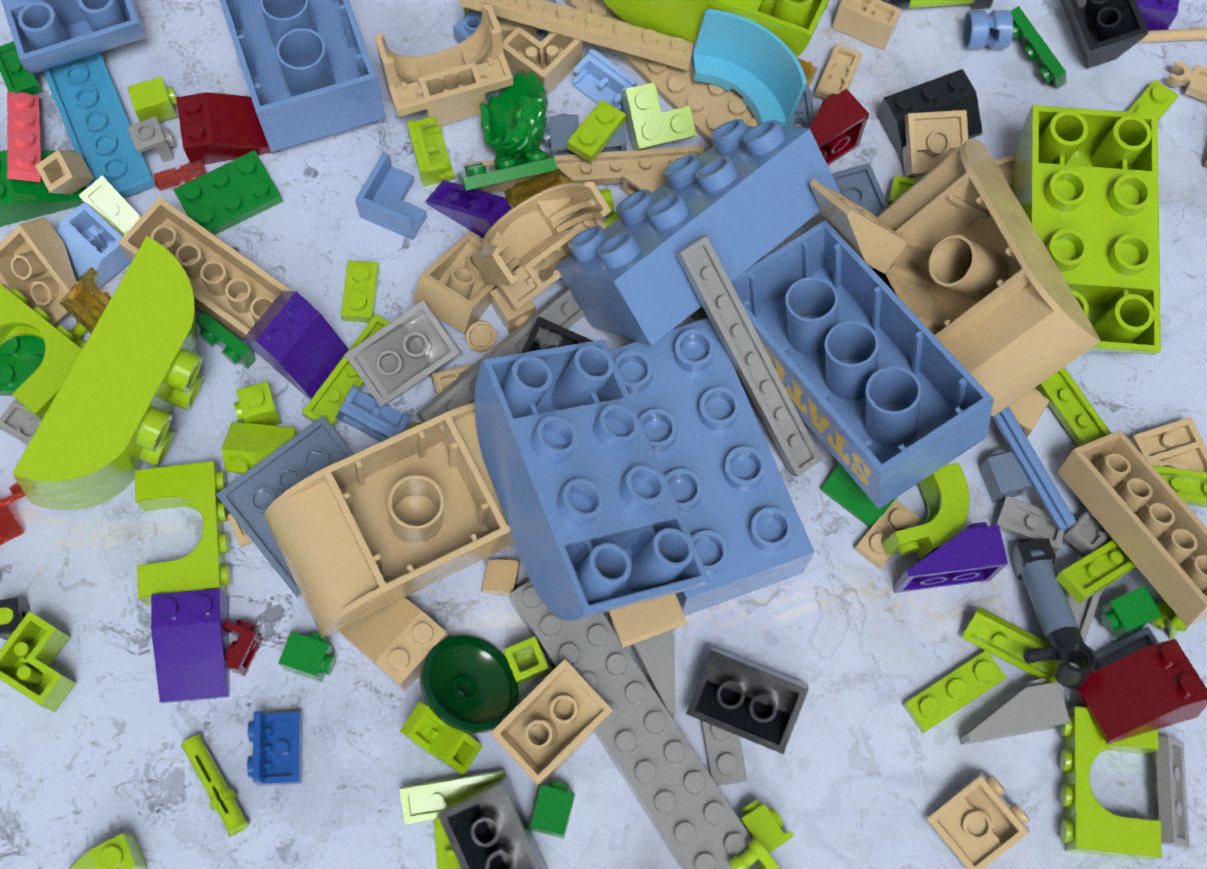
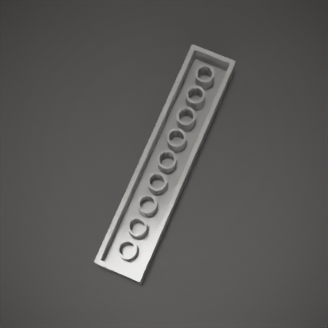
[509,581,752,869]

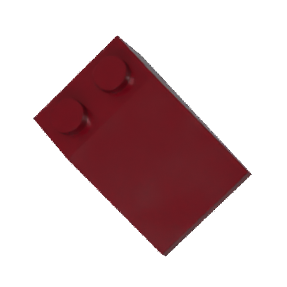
[810,88,869,166]
[176,92,281,167]
[1075,639,1207,744]

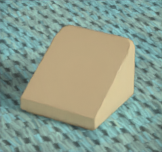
[481,559,520,597]

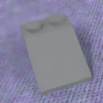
[344,300,463,407]

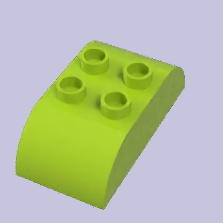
[12,236,204,510]

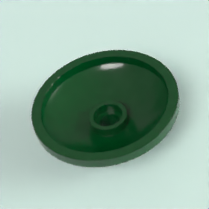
[420,636,519,733]

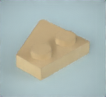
[1129,417,1207,473]

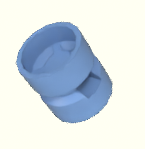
[963,10,1013,49]

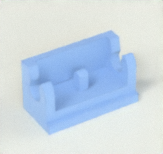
[571,48,637,111]

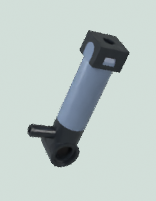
[1010,538,1096,689]

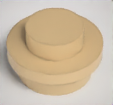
[465,320,497,352]

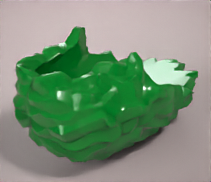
[479,71,549,158]

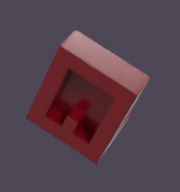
[223,620,263,677]

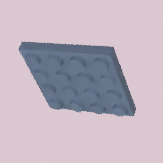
[216,416,354,598]

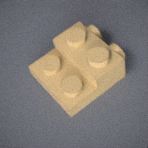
[903,110,968,180]
[927,772,1030,869]

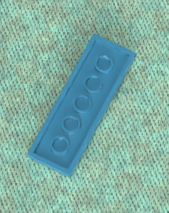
[43,53,156,198]

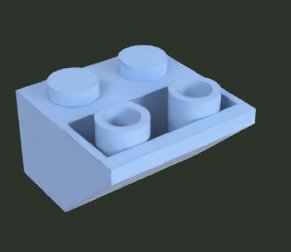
[57,202,131,297]

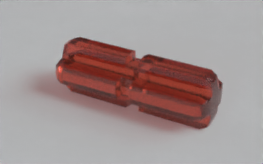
[154,160,207,191]

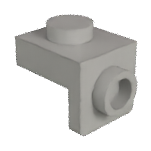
[128,116,176,163]

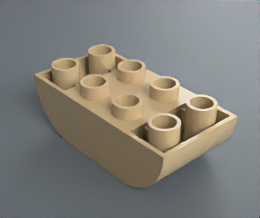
[877,139,1101,417]
[264,403,516,638]

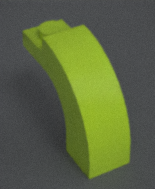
[882,462,970,559]

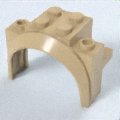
[374,4,513,127]
[471,181,611,310]

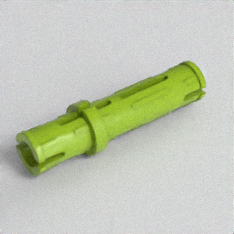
[180,735,250,837]

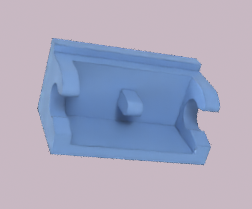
[335,385,410,442]

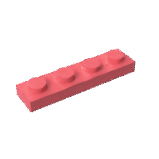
[6,92,41,182]

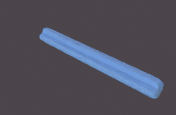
[992,406,1076,530]

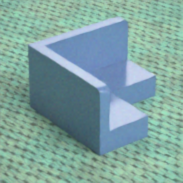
[355,153,427,241]

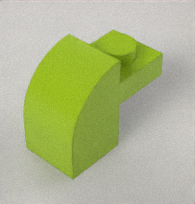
[399,702,483,776]

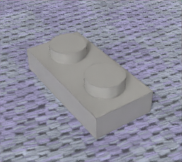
[994,495,1066,552]
[701,721,747,786]

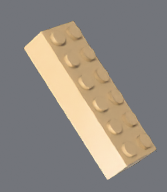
[118,197,292,341]
[1057,430,1207,627]

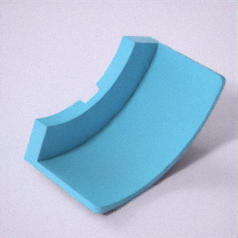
[691,9,807,128]

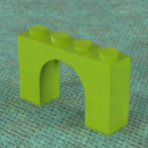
[0,284,85,421]
[134,461,232,606]
[1060,706,1162,860]

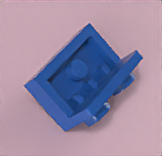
[247,711,302,786]

